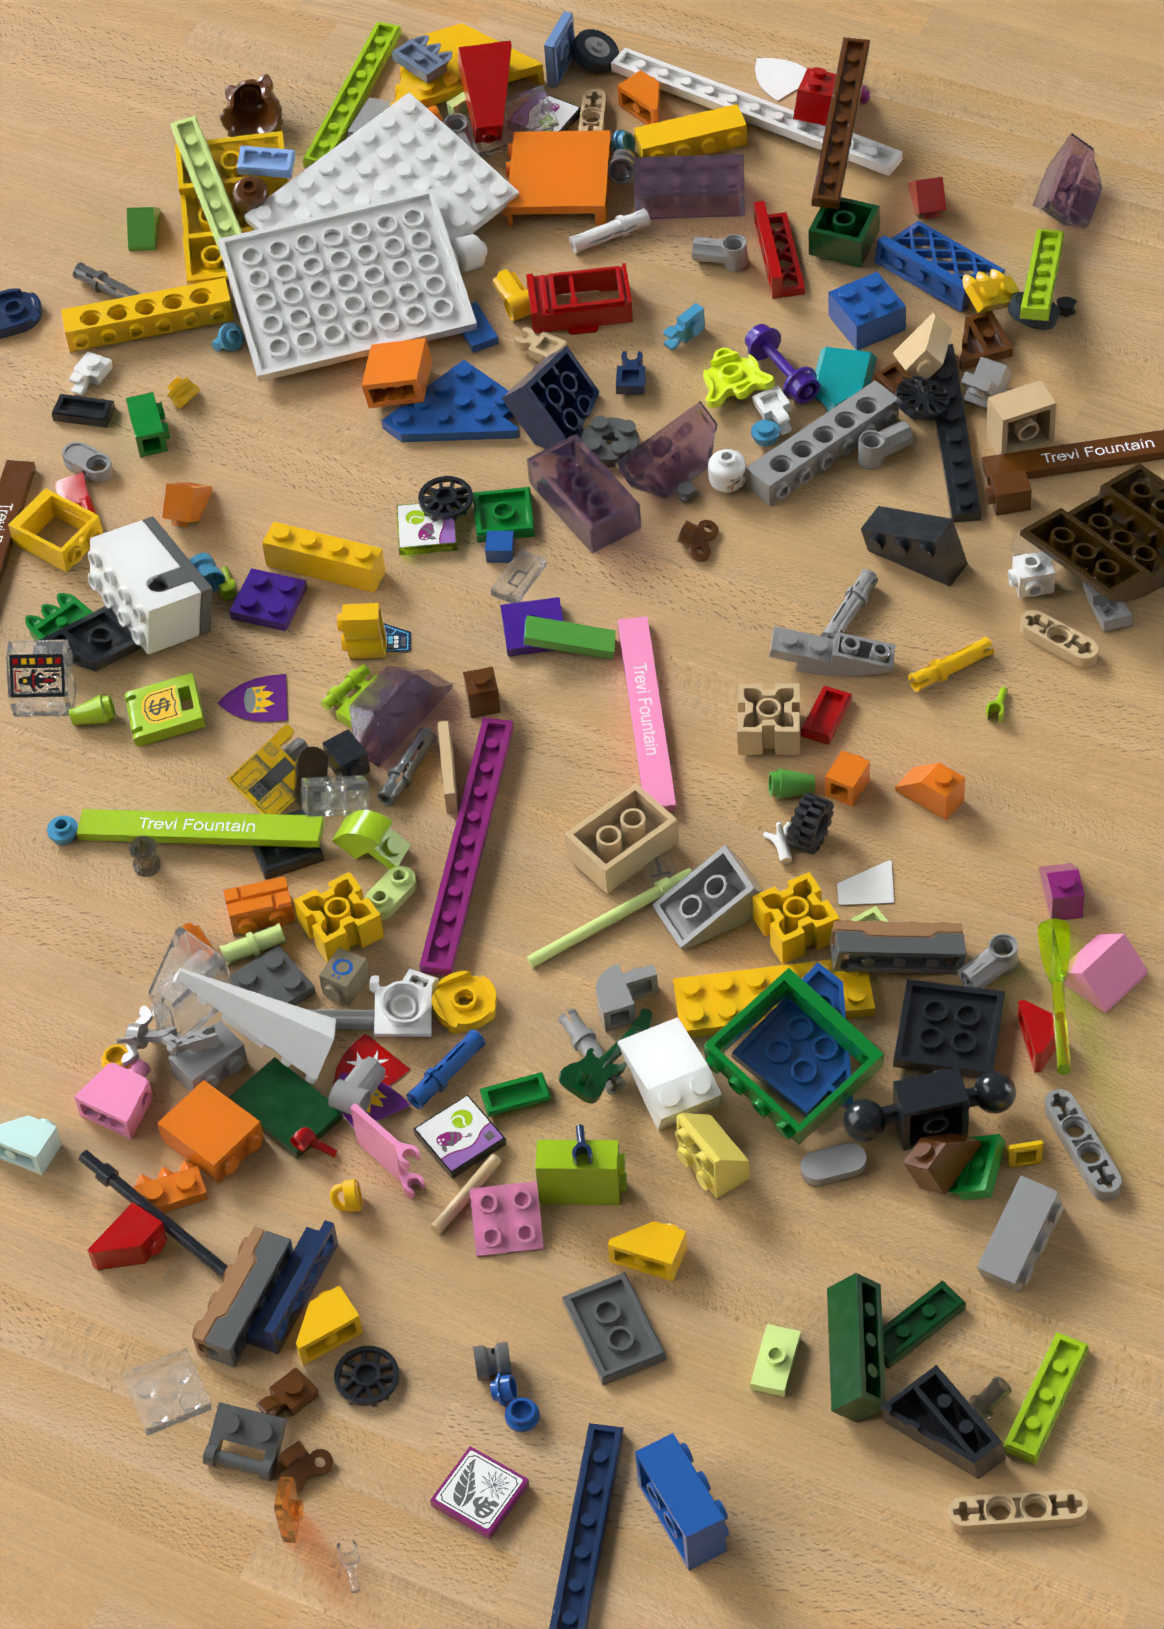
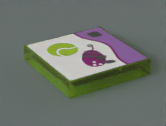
[396,503,458,556]

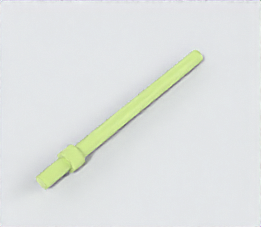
[526,868,692,968]

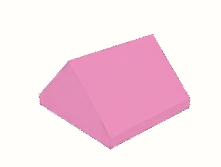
[1055,934,1148,1013]

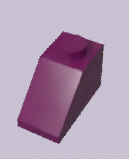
[1039,863,1085,922]

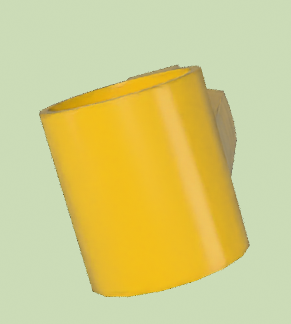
[493,269,531,321]

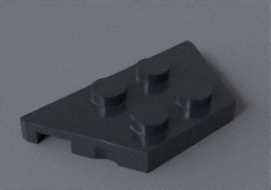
[36,606,142,672]

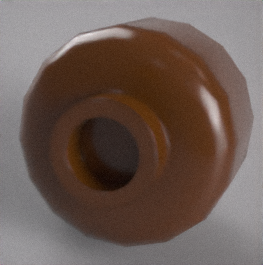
[232,176,269,216]

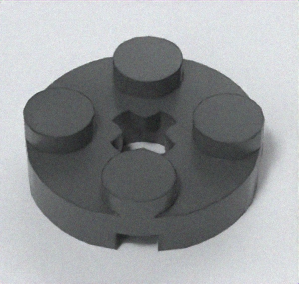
[581,416,640,468]

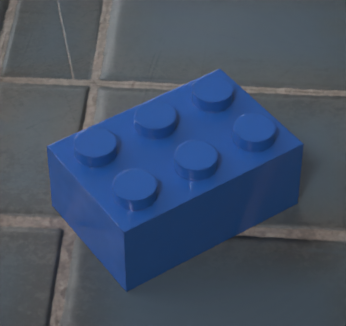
[635,1433,729,1570]

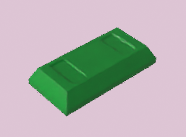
[479,1072,552,1117]

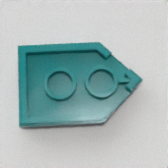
[814,347,877,412]

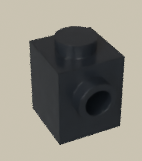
[322,729,371,785]

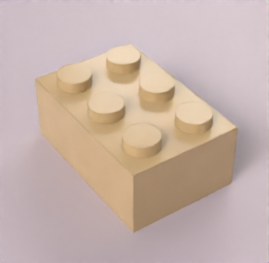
[564,783,679,894]

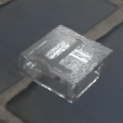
[642,851,677,888]

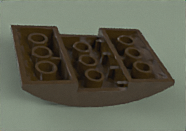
[1020,463,1164,602]

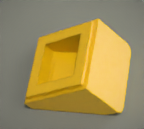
[1004,1140,1043,1168]

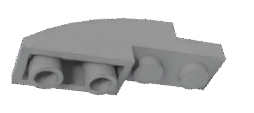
[769,626,896,676]

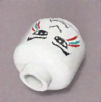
[708,449,746,493]

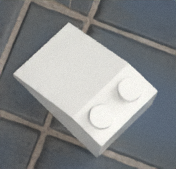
[617,1017,722,1131]

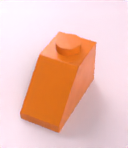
[617,70,660,125]
[162,482,213,527]
[895,762,965,820]

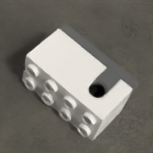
[88,516,212,654]

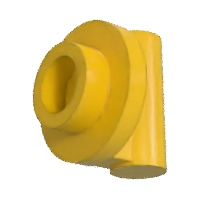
[167,376,200,409]

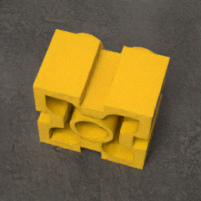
[294,872,384,963]
[752,872,840,965]

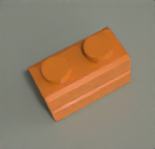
[223,876,295,935]

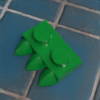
[25,593,93,641]
[948,1134,1006,1200]

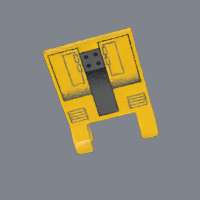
[227,724,329,815]

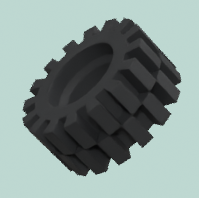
[787,793,834,855]

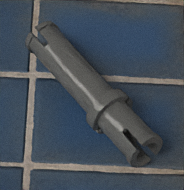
[73,262,141,299]
[377,727,437,806]

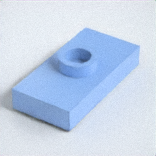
[237,146,296,178]

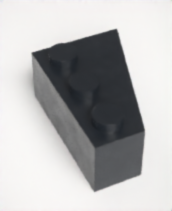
[861,506,968,587]
[880,1365,1006,1479]

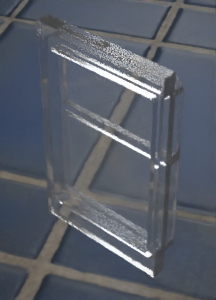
[465,85,559,157]

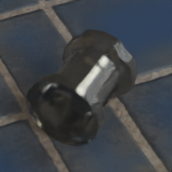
[129,836,161,877]

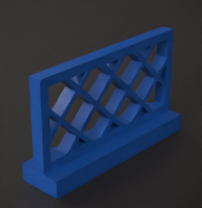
[875,221,1005,312]

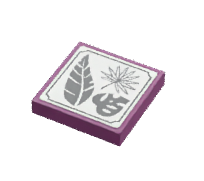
[430,1446,529,1540]

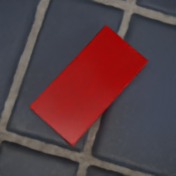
[801,685,852,745]

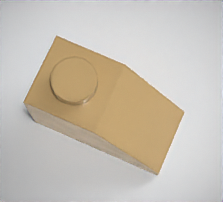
[893,313,952,379]

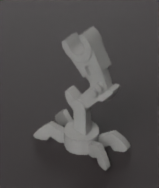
[116,1006,220,1066]

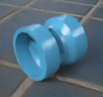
[189,552,225,593]

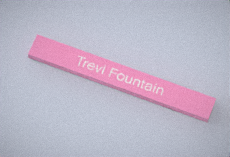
[618,616,676,812]

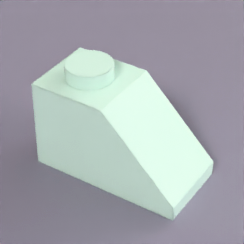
[0,1115,62,1175]

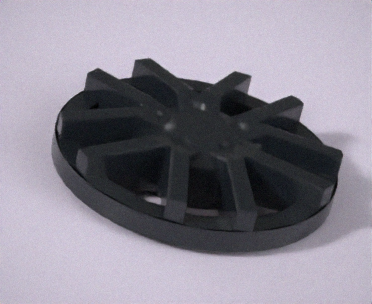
[418,476,473,521]
[334,1346,399,1407]

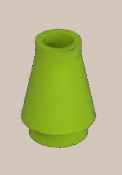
[69,694,116,727]

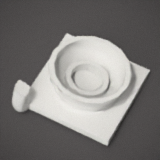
[369,975,432,1037]

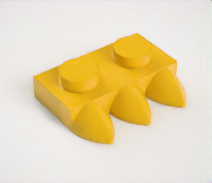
[962,269,1020,313]

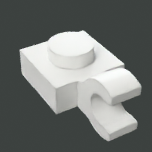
[69,352,113,396]
[752,385,792,435]

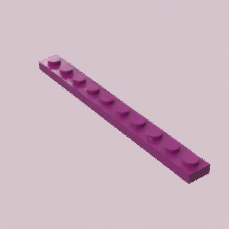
[419,717,514,976]

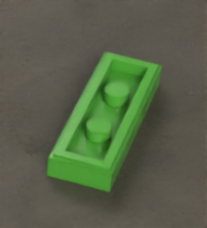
[523,615,616,659]

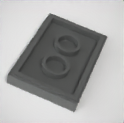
[562,1272,666,1386]

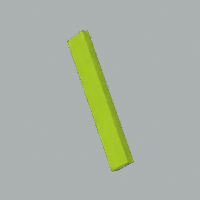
[1020,229,1065,321]

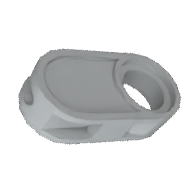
[62,442,113,483]

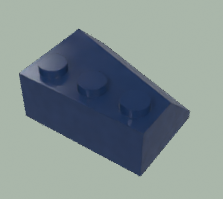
[502,345,599,458]

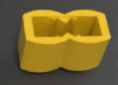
[337,603,387,659]

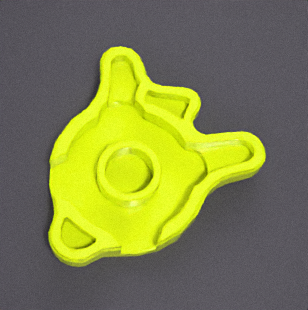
[703,348,775,408]

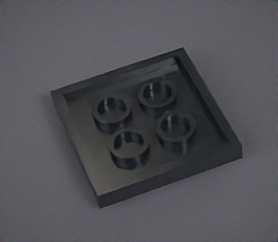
[893,979,1005,1078]

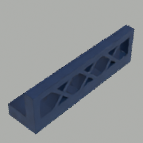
[246,1220,338,1354]

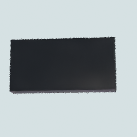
[52,394,115,428]

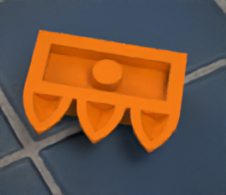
[134,1160,208,1213]

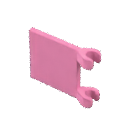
[350,1103,426,1199]

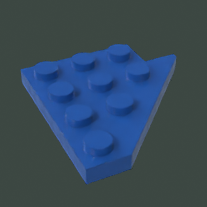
[381,360,520,442]
[732,962,854,1117]

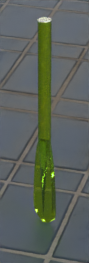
[1037,919,1071,1075]

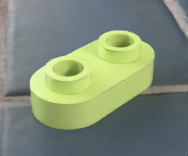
[364,866,417,920]

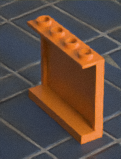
[502,130,612,226]

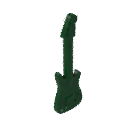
[558,1008,652,1104]

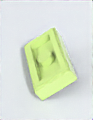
[750,1324,801,1397]

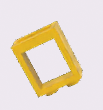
[8,488,103,572]

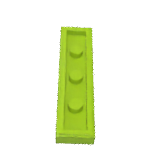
[1003,1332,1089,1465]

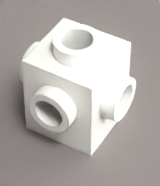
[1008,552,1055,598]

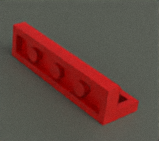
[754,201,805,299]

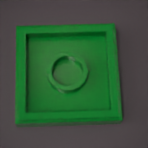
[473,487,536,543]

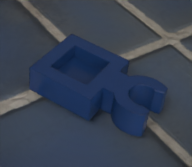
[616,351,646,394]

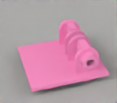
[470,1181,544,1256]

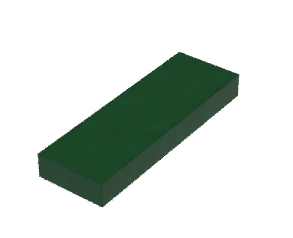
[883,1280,966,1369]

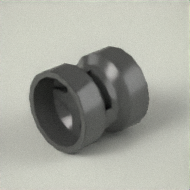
[608,149,637,184]
[473,1341,512,1381]

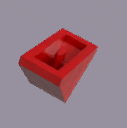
[1017,1000,1065,1073]

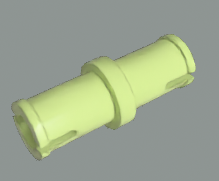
[219,923,286,965]

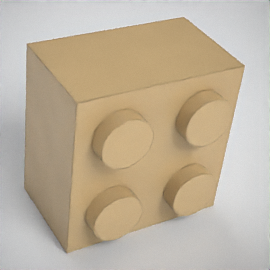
[986,380,1056,455]

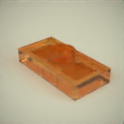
[274,1477,304,1543]

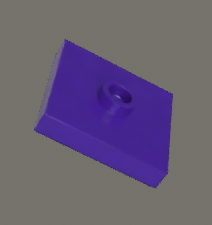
[500,597,563,657]

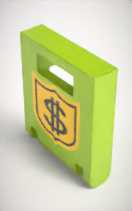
[124,672,206,746]

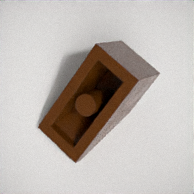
[903,1133,981,1195]

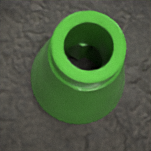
[768,768,815,799]

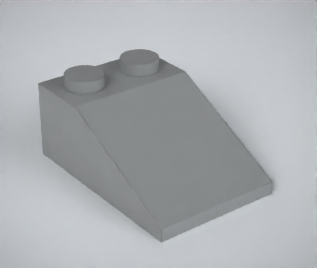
[652,845,763,951]

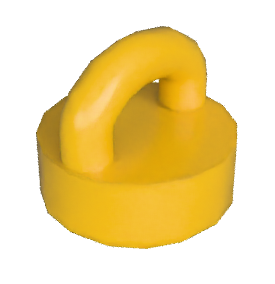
[330,1179,363,1213]

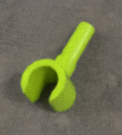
[218,566,238,601]
[986,687,1008,722]

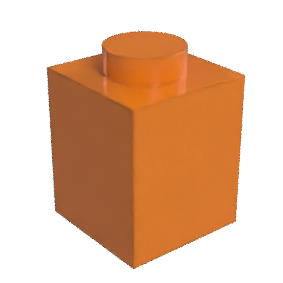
[825,750,870,807]

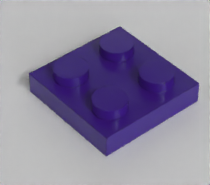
[229,568,307,631]

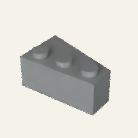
[977,1175,1065,1292]

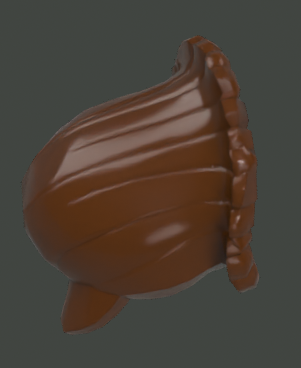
[220,74,283,137]

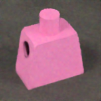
[74,1058,153,1139]

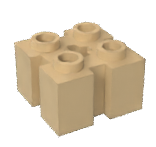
[737,683,800,755]

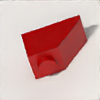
[908,177,947,219]
[87,1202,167,1270]

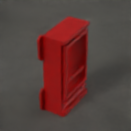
[526,263,633,335]

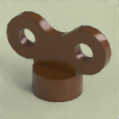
[677,520,719,562]
[278,1441,333,1496]

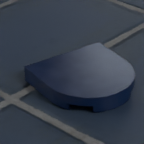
[0,288,43,339]

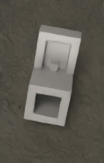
[961,357,1013,408]
[596,964,658,1032]

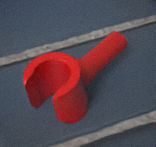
[290,1127,337,1158]

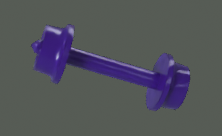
[745,324,820,404]

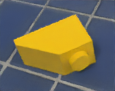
[607,1221,687,1282]
[296,1285,363,1366]

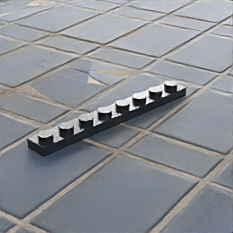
[930,344,981,523]

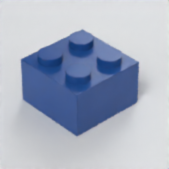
[828,272,906,350]

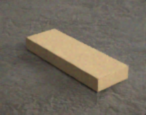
[438,721,459,813]

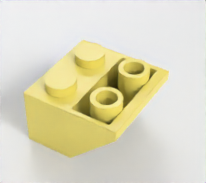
[675,1113,750,1199]

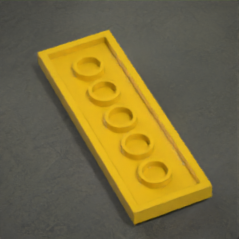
[673,959,875,1038]

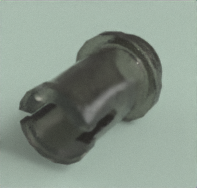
[969,1376,1012,1420]

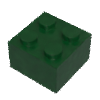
[808,197,880,267]

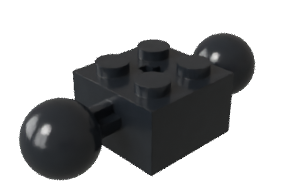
[843,1067,1016,1151]

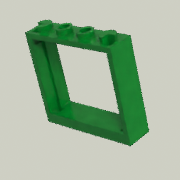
[704,968,884,1145]

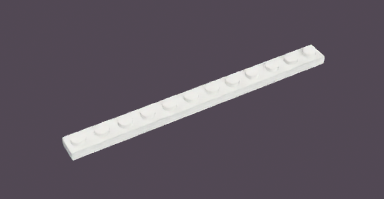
[611,48,903,176]

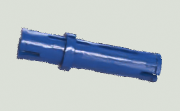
[406,1030,486,1109]

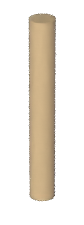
[430,1154,502,1235]

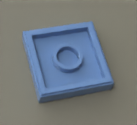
[544,11,575,88]

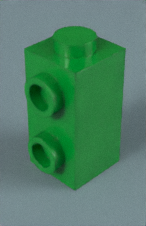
[126,392,171,457]

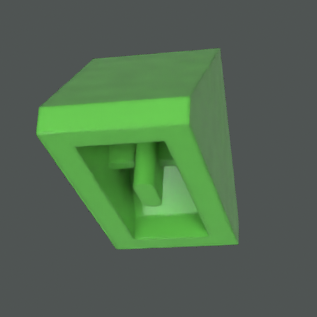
[127,207,161,251]

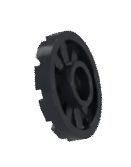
[895,376,949,421]

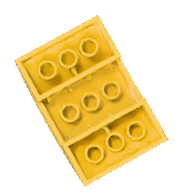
[175,131,289,284]

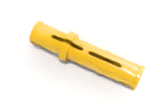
[908,637,994,692]

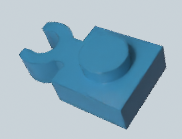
[663,303,705,350]

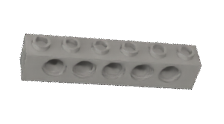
[746,380,899,506]

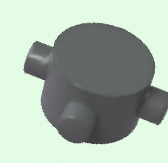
[674,481,699,503]

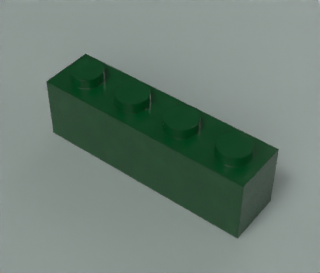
[827,1273,886,1423]

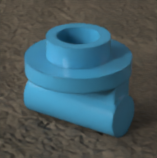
[211,323,244,351]

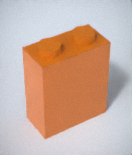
[362,338,433,408]
[157,1080,264,1183]

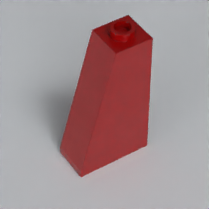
[457,40,512,143]

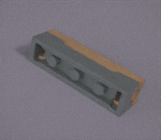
[829,920,967,974]
[192,1226,293,1367]

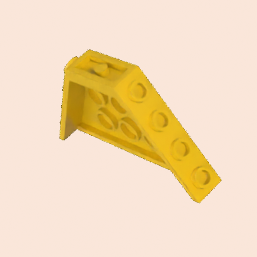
[390,23,545,107]

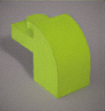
[332,810,411,870]

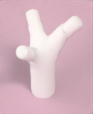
[763,822,792,865]

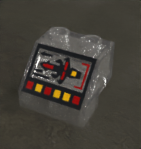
[6,640,77,718]

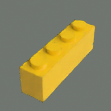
[634,104,747,169]
[262,522,386,593]

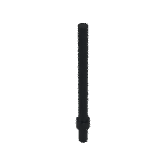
[78,1150,228,1279]

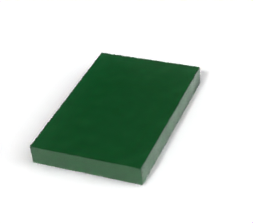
[228,1057,344,1159]

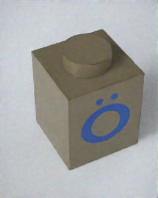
[319,947,370,1005]

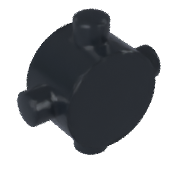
[1056,296,1077,317]

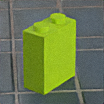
[535,1140,627,1205]

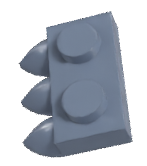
[392,35,453,83]

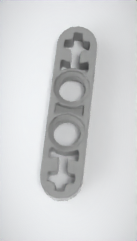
[1044,1089,1122,1201]

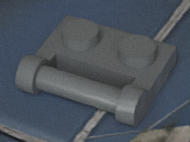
[203,1402,288,1481]

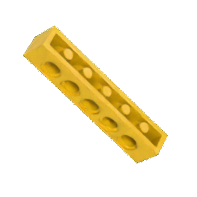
[61,278,234,352]

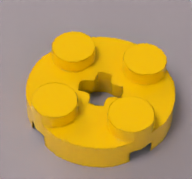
[432,971,497,1034]

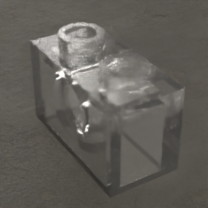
[301,775,370,817]

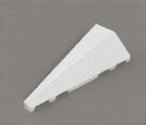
[173,968,336,1084]

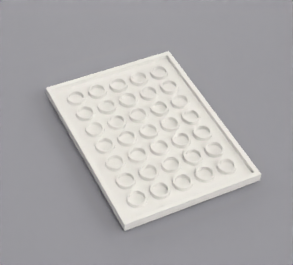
[244,92,519,241]
[218,188,477,382]

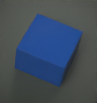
[485,531,515,563]

